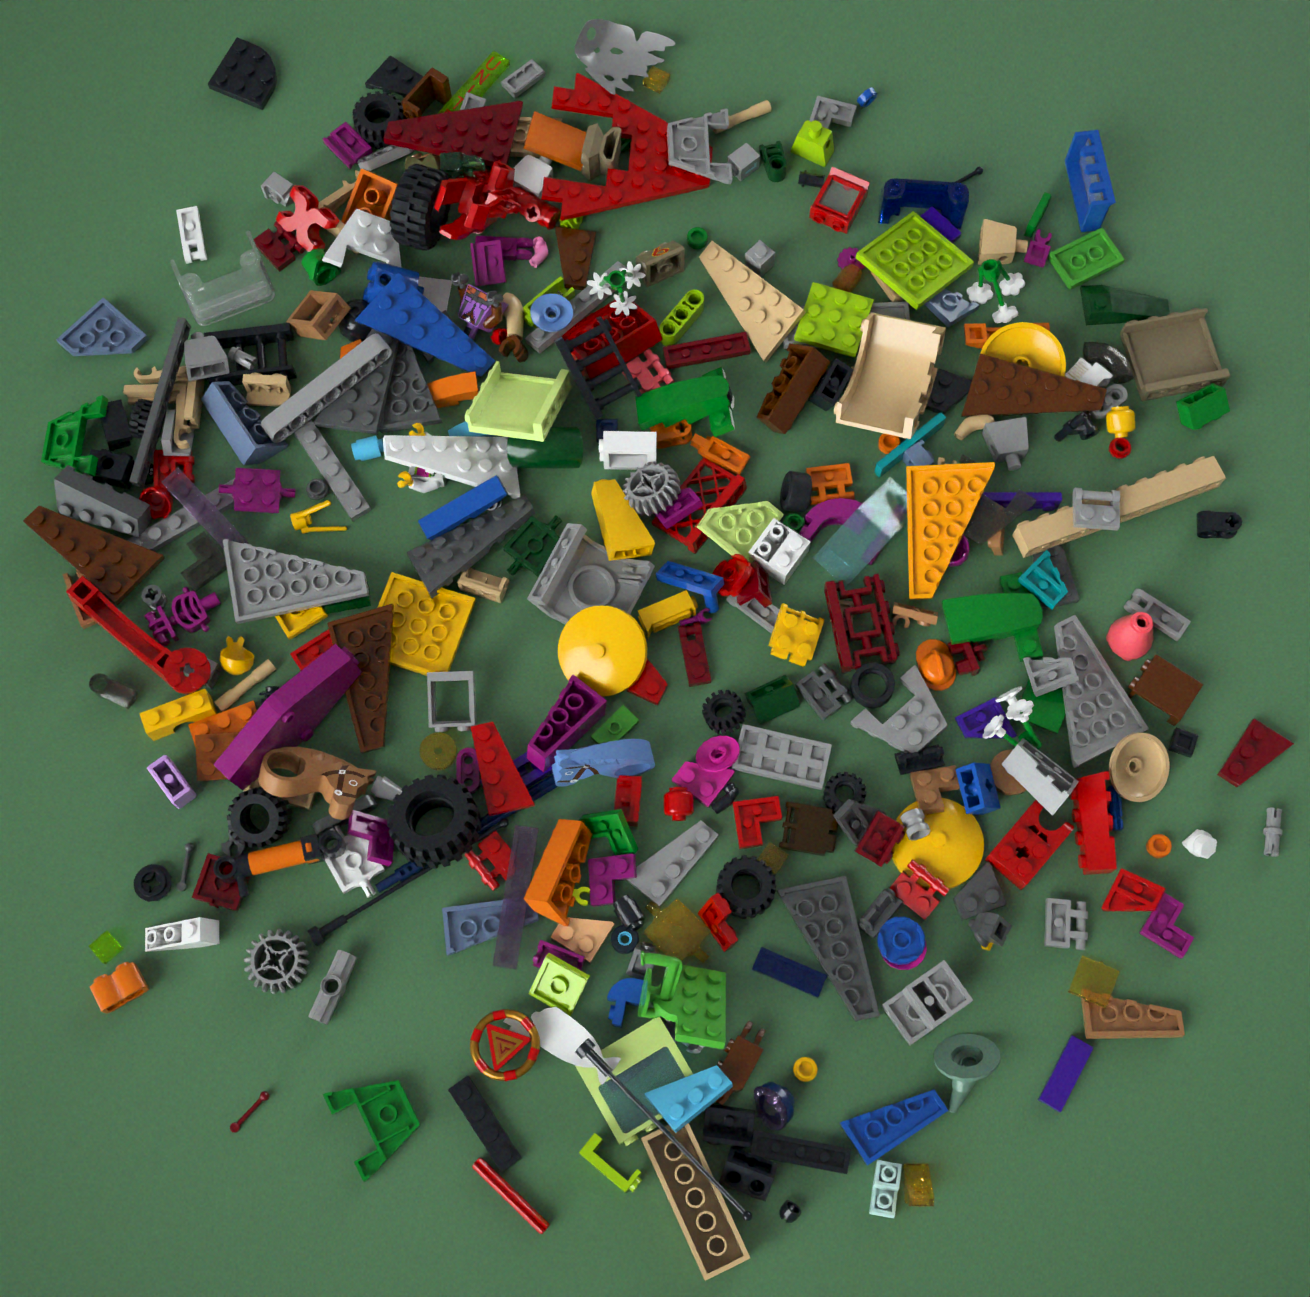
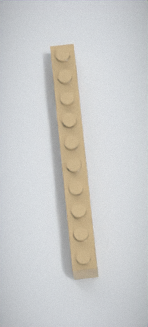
[1012,456,1226,558]

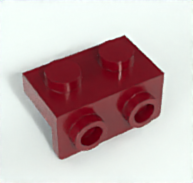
[854,810,905,867]

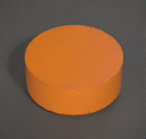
[878,433,900,454]
[1146,834,1172,858]

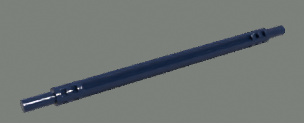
[375,775,558,893]

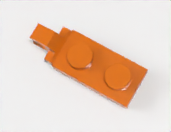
[690,433,751,475]

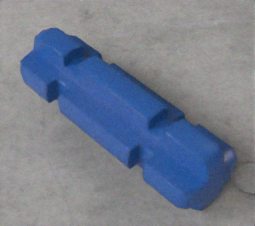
[1107,785,1123,831]

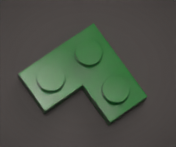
[579,809,638,856]

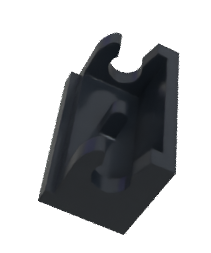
[100,399,132,451]

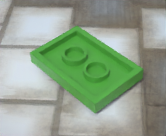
[1047,227,1125,290]

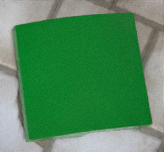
[1021,679,1065,734]

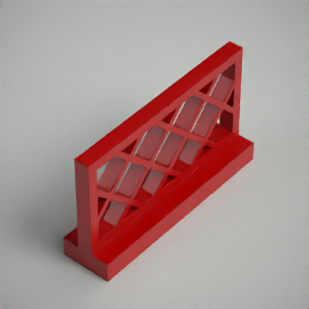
[652,457,747,554]

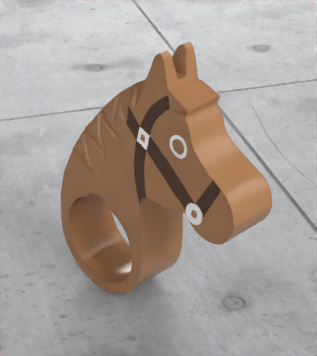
[258,747,376,820]

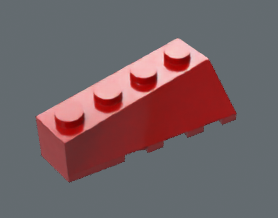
[1069,771,1117,875]

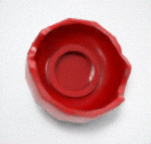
[139,486,173,519]

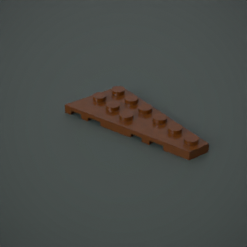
[961,354,1107,417]
[23,506,165,606]
[327,604,394,753]

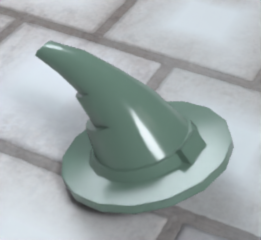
[934,1034,1001,1113]

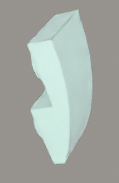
[869,1160,902,1219]

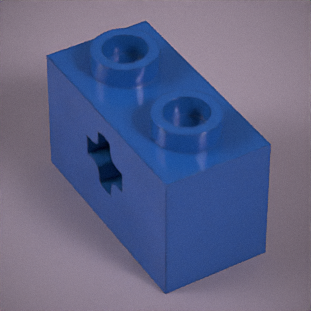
[955,762,1001,815]

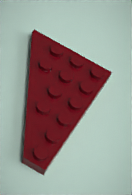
[384,101,523,167]

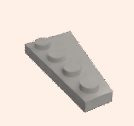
[626,820,719,908]

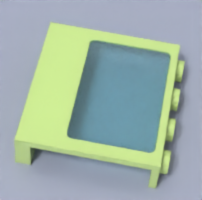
[575,1017,693,1146]

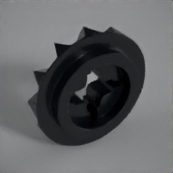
[134,864,172,902]

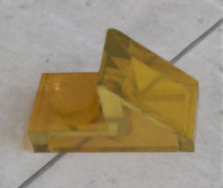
[903,1164,934,1207]

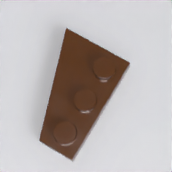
[555,226,596,290]

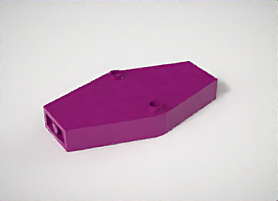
[213,644,362,790]

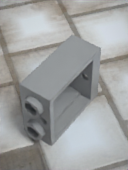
[427,671,477,732]

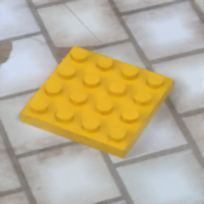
[377,572,476,682]

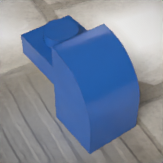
[607,978,643,1028]

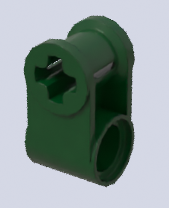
[759,141,787,183]

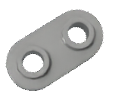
[1090,384,1128,419]

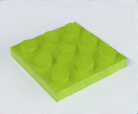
[794,282,874,358]

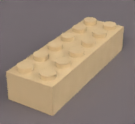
[641,1123,750,1281]

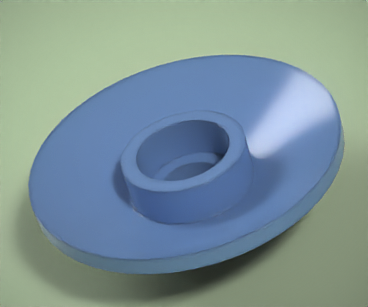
[530,294,573,332]

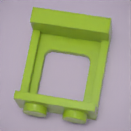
[579,1133,642,1193]

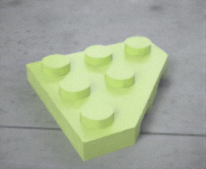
[697,501,784,564]

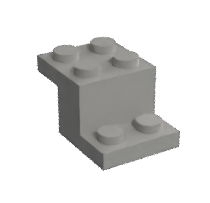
[881,960,973,1046]

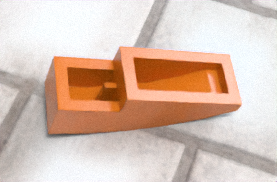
[427,371,479,408]

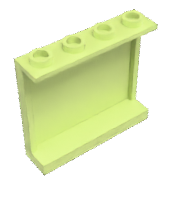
[465,361,572,442]

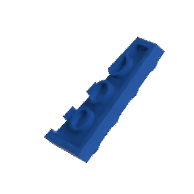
[840,1089,949,1165]

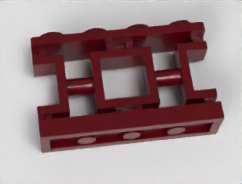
[824,574,900,673]

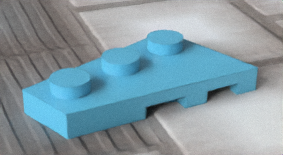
[644,1065,733,1133]

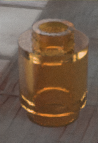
[832,264,862,293]

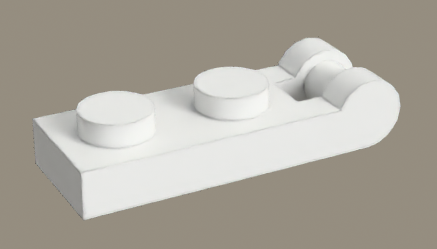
[176,206,207,264]

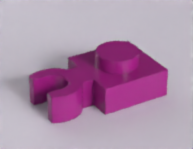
[1023,229,1052,268]

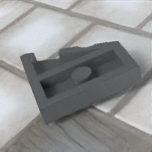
[953,862,1007,921]

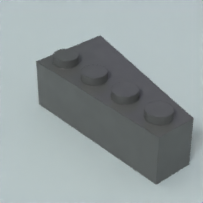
[54,465,152,537]

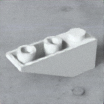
[145,917,219,952]

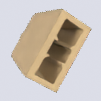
[978,219,1028,265]

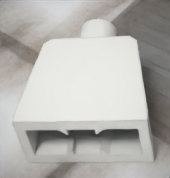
[513,155,553,199]

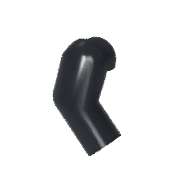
[711,783,739,814]

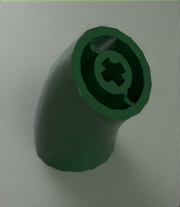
[507,427,583,469]

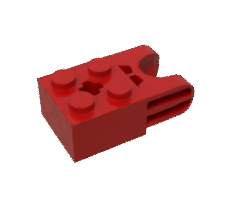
[985,800,1074,890]

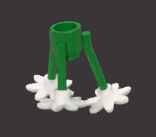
[587,261,646,316]

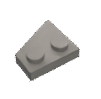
[1023,657,1080,697]

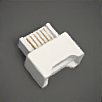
[1064,358,1113,387]

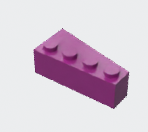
[527,674,607,772]

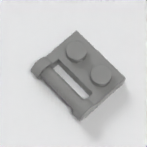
[1073,487,1120,530]

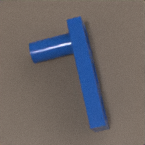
[656,561,724,613]

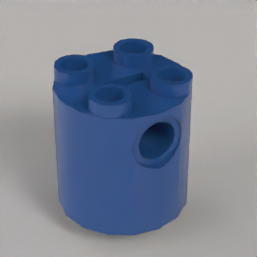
[362,261,424,303]

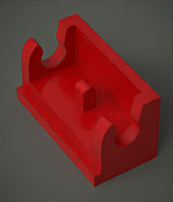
[614,775,642,827]

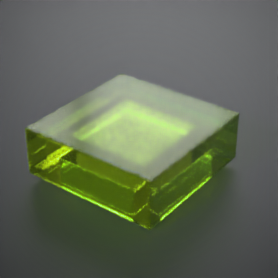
[88,930,123,965]

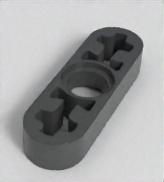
[312,794,378,837]

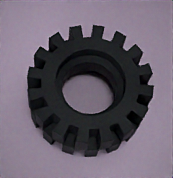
[129,399,153,439]
[702,690,746,734]
[823,772,867,813]

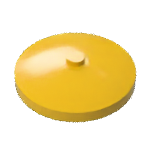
[980,322,1066,377]
[558,605,647,697]
[891,798,984,889]

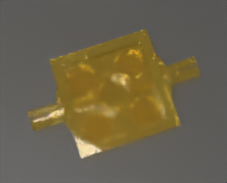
[644,898,711,964]

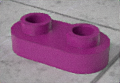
[456,748,480,794]

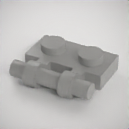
[1044,898,1088,950]

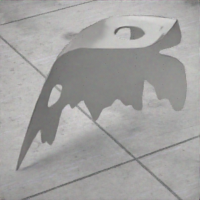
[575,19,675,95]

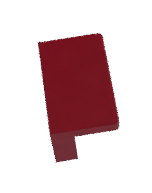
[736,561,772,608]

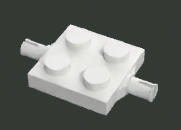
[324,825,385,898]

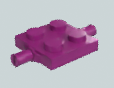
[219,468,295,513]

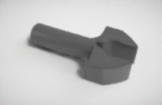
[221,820,247,857]

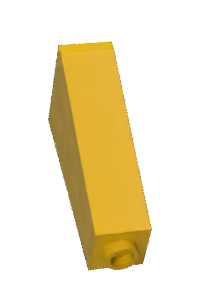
[591,479,655,561]

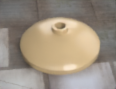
[1109,732,1170,802]

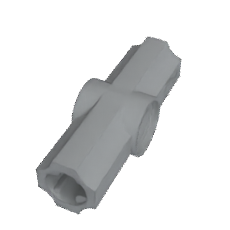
[308,949,358,1025]

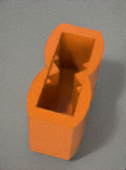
[89,962,149,1014]

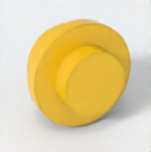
[793,1057,818,1082]

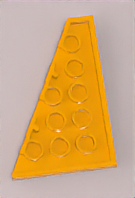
[906,462,995,600]

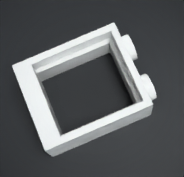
[599,431,657,470]

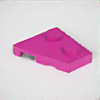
[672,761,735,808]

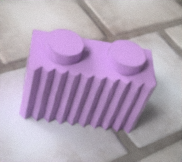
[147,755,197,809]

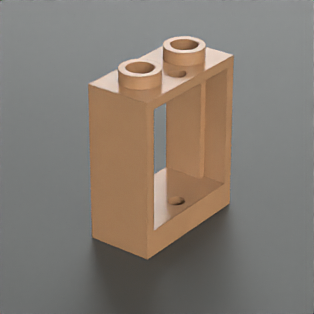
[286,290,351,340]

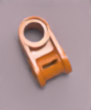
[650,419,692,449]

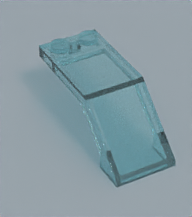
[813,477,908,588]

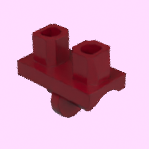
[947,641,988,676]

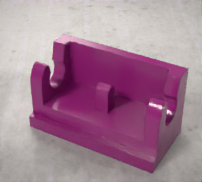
[533,940,586,971]

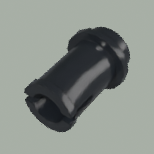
[798,170,825,188]

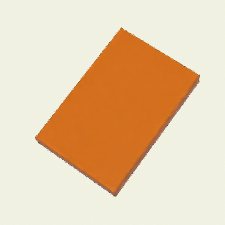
[523,111,587,171]

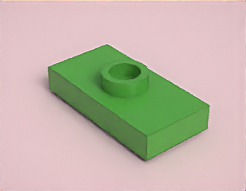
[591,705,639,744]

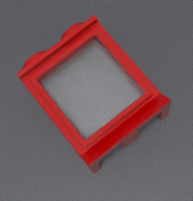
[809,166,870,234]

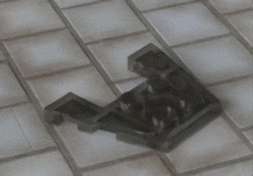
[959,454,1036,546]

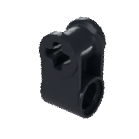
[1196,510,1242,539]

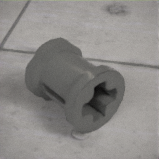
[141,585,167,611]

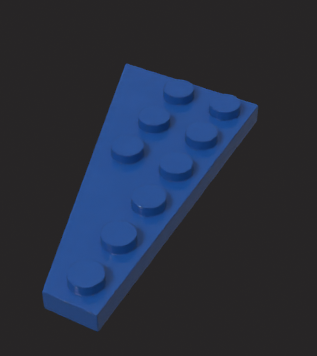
[355,272,495,378]

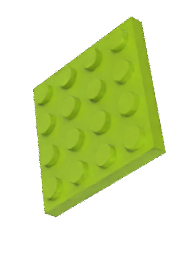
[855,211,974,310]

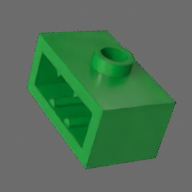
[1176,383,1230,430]

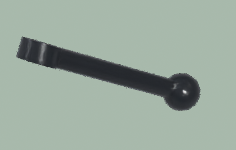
[945,166,983,192]

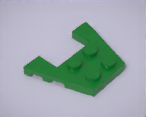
[41,395,108,477]
[323,1080,421,1182]

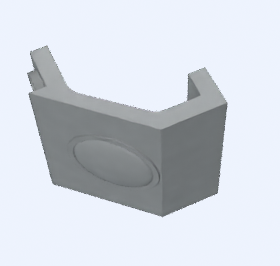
[527,523,655,625]

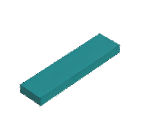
[874,413,946,478]

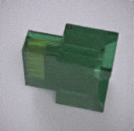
[440,152,485,178]

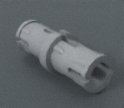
[1263,808,1283,857]

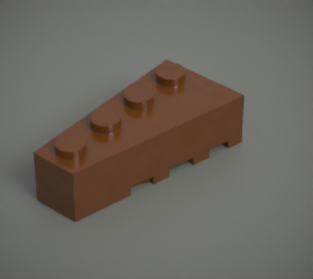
[757,343,830,434]

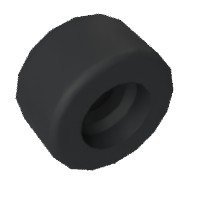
[780,471,812,513]

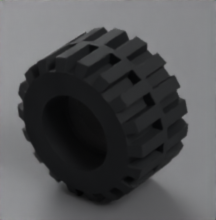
[352,91,406,149]
[227,787,292,848]
[716,855,776,919]

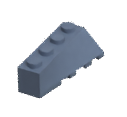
[201,381,288,465]

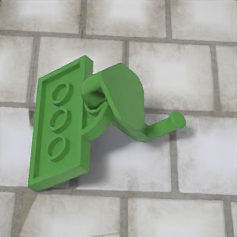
[638,951,726,1049]

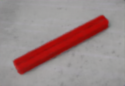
[472,1158,550,1234]

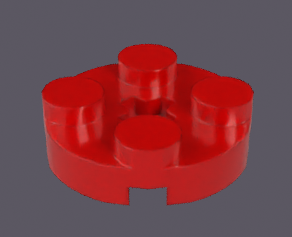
[712,554,754,597]
[163,647,211,694]

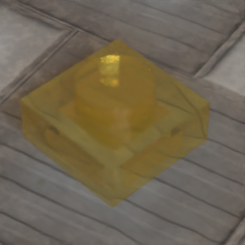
[643,66,670,94]
[757,842,789,875]

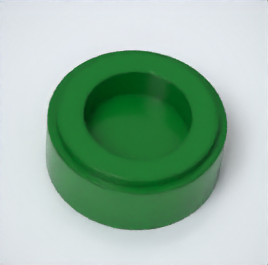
[687,227,708,249]

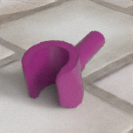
[679,608,712,625]

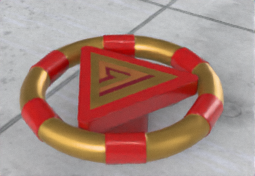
[470,1009,540,1081]

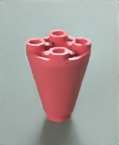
[1106,612,1153,661]

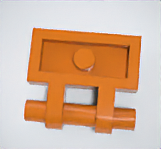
[805,463,855,505]

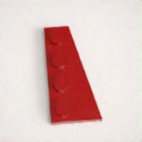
[471,722,535,816]

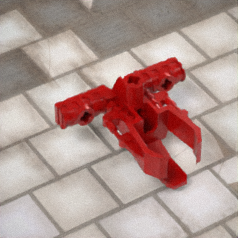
[434,158,561,240]

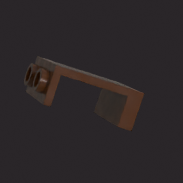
[401,67,453,119]
[1128,654,1204,726]

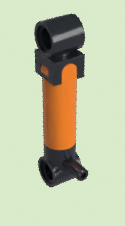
[213,831,346,898]

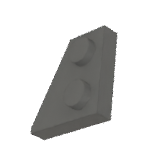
[833,799,886,846]

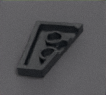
[365,55,424,98]

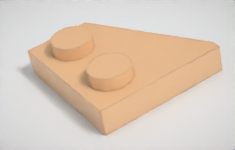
[550,918,615,964]

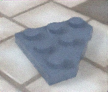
[56,298,148,356]

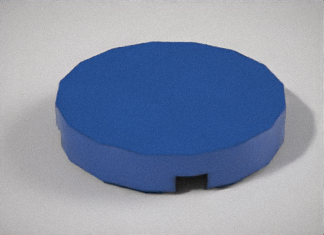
[877,916,926,965]

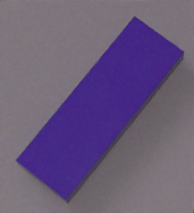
[1038,1035,1094,1112]

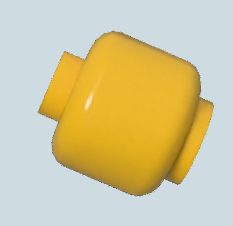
[1106,406,1135,438]

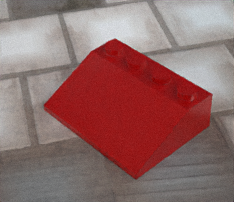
[561,297,663,380]

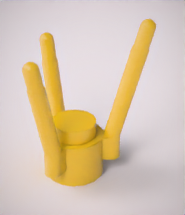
[290,500,347,534]

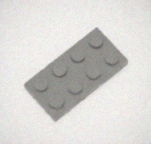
[732,724,832,790]

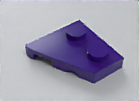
[955,697,1017,739]

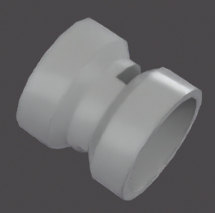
[900,808,931,840]

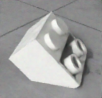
[748,518,811,585]

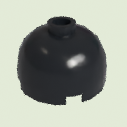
[338,299,372,342]

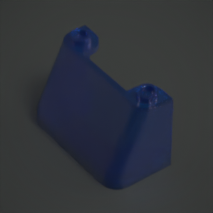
[878,178,969,229]

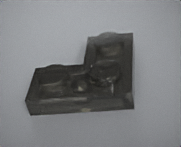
[181,531,227,592]

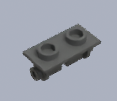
[857,888,903,938]

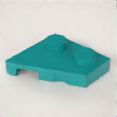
[1018,550,1068,610]

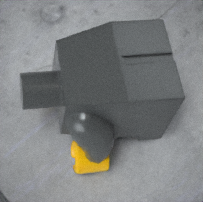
[968,912,1012,951]

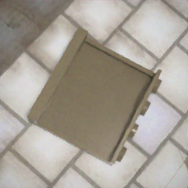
[1120,308,1230,401]

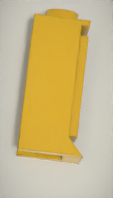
[638,590,698,639]

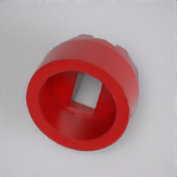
[491,328,507,345]

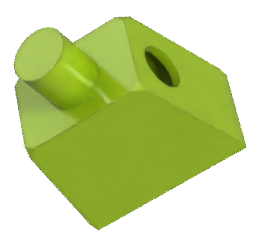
[790,120,834,167]

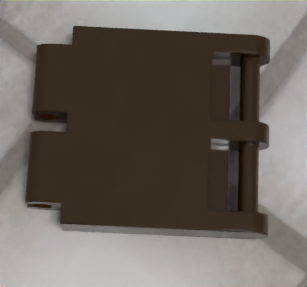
[779,802,838,856]

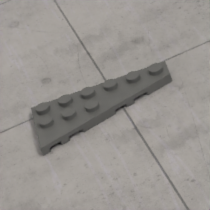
[407,495,536,599]

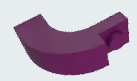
[799,498,875,542]

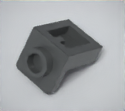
[626,942,660,980]

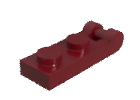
[678,622,711,687]

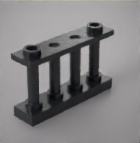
[554,316,643,420]
[204,323,297,386]

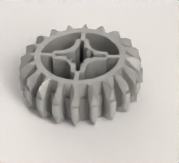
[622,462,681,517]
[244,929,309,994]

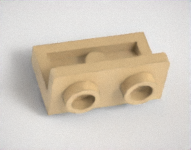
[242,373,291,406]

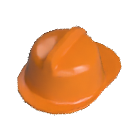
[916,639,956,691]

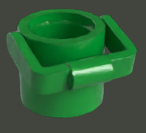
[301,248,342,286]

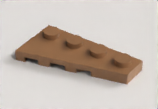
[1080,989,1185,1039]

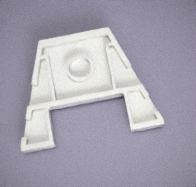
[322,209,402,268]

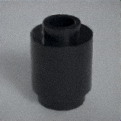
[613,895,646,931]

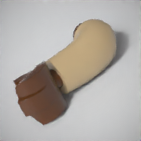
[497,292,528,363]

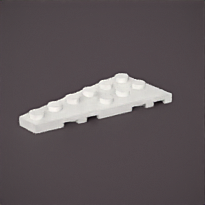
[383,435,520,499]

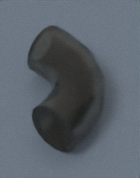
[1083,341,1134,384]

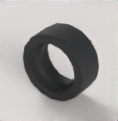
[850,663,895,708]

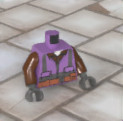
[451,272,508,339]

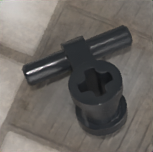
[1054,411,1099,442]

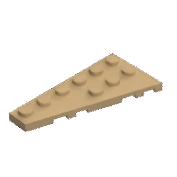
[699,241,806,363]

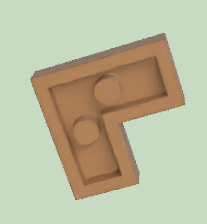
[910,765,960,815]

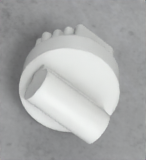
[1182,829,1217,859]

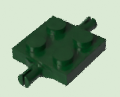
[503,515,562,577]

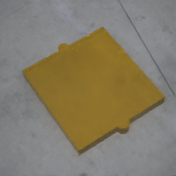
[1068,955,1120,1008]

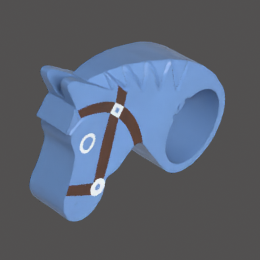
[551,739,655,787]

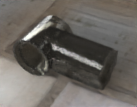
[89,673,138,709]

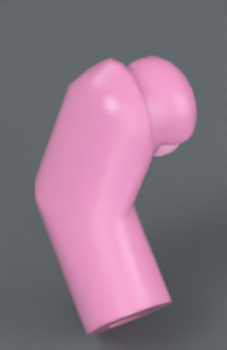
[529,236,548,268]

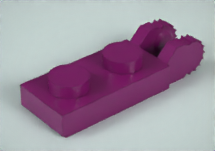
[475,235,534,261]

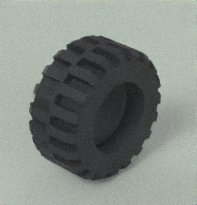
[390,164,451,251]
[387,774,481,869]

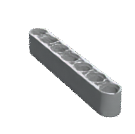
[261,333,392,443]

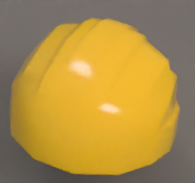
[219,636,254,675]

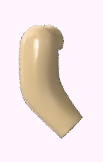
[954,415,995,440]

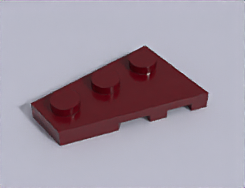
[1217,718,1294,787]

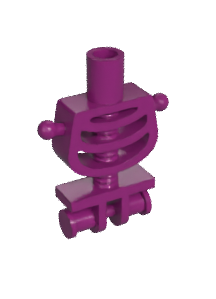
[144,586,221,646]

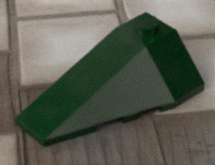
[1080,285,1170,326]

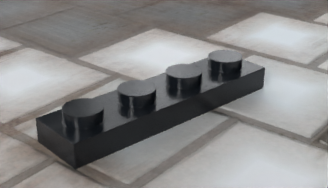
[448,1076,522,1173]
[750,1130,851,1174]

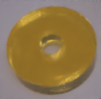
[419,732,457,770]

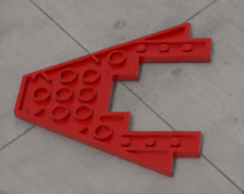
[541,73,713,220]

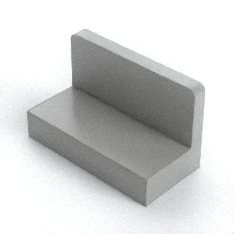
[161,410,195,456]

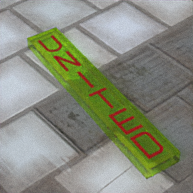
[437,51,510,114]

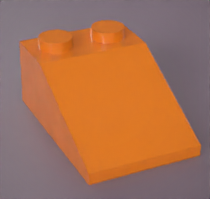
[341,168,399,224]

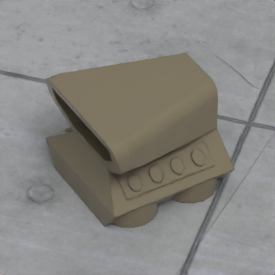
[581,123,621,181]

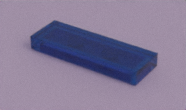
[752,947,827,998]

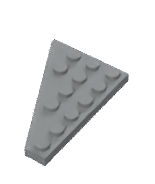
[223,539,369,624]
[1054,615,1149,768]

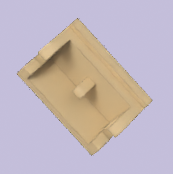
[457,567,510,603]

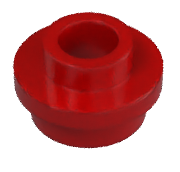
[1109,437,1131,459]

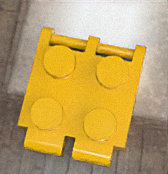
[768,603,824,667]

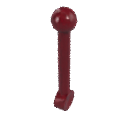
[230,1091,269,1133]

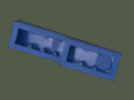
[418,475,508,540]

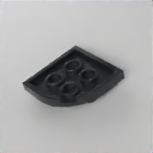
[208,37,277,110]

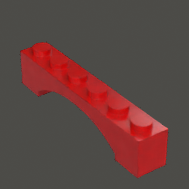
[66,576,184,683]

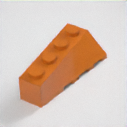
[524,819,592,926]

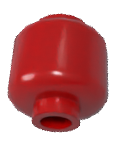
[663,787,694,821]

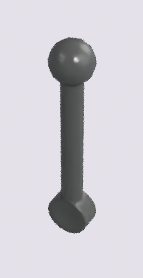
[177,843,194,891]

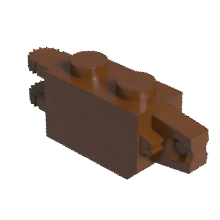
[715,1020,766,1105]

